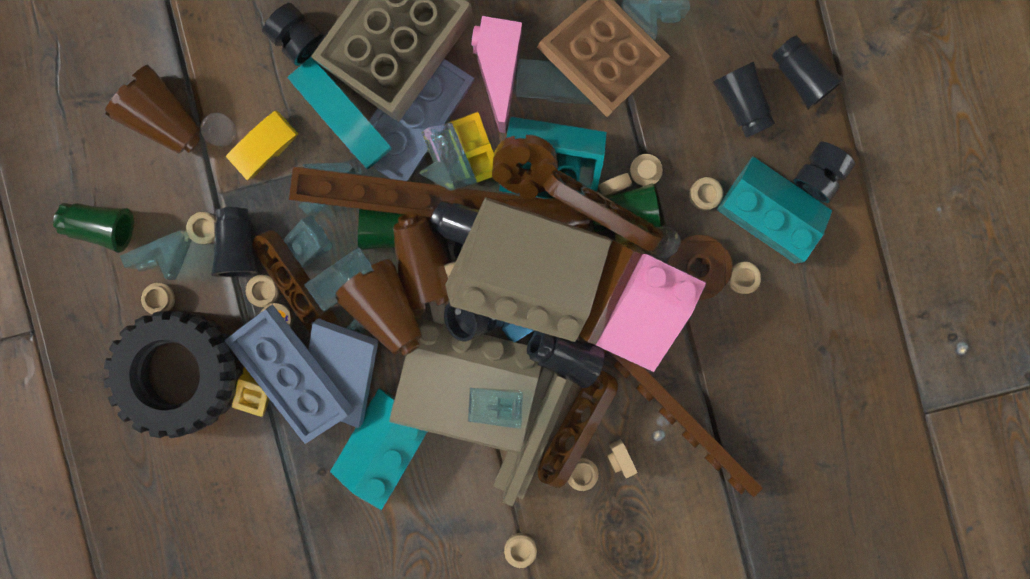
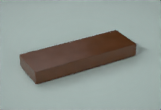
[578,240,641,345]

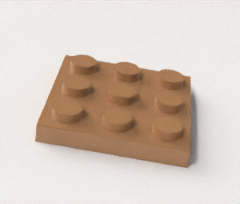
[537,0,670,117]

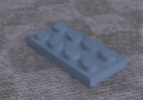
[349,59,475,181]
[224,304,354,444]

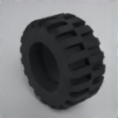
[103,311,241,438]

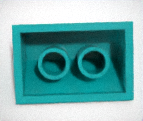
[499,116,607,198]
[716,156,832,264]
[330,388,428,510]

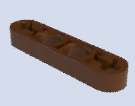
[543,170,663,251]
[253,230,340,335]
[538,370,618,488]

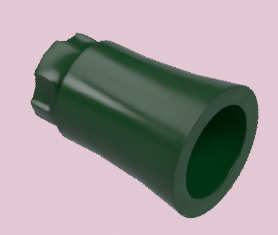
[593,183,660,232]
[53,203,134,253]
[358,209,405,251]

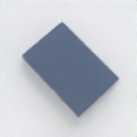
[309,319,379,428]

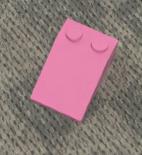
[471,16,522,133]
[596,254,706,372]

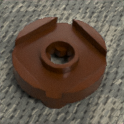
[492,135,558,199]
[666,235,733,300]

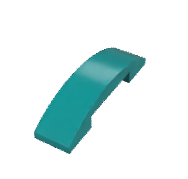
[287,57,392,170]

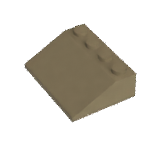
[311,0,474,122]
[445,197,611,342]
[389,318,541,454]

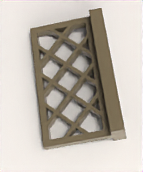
[493,367,573,506]

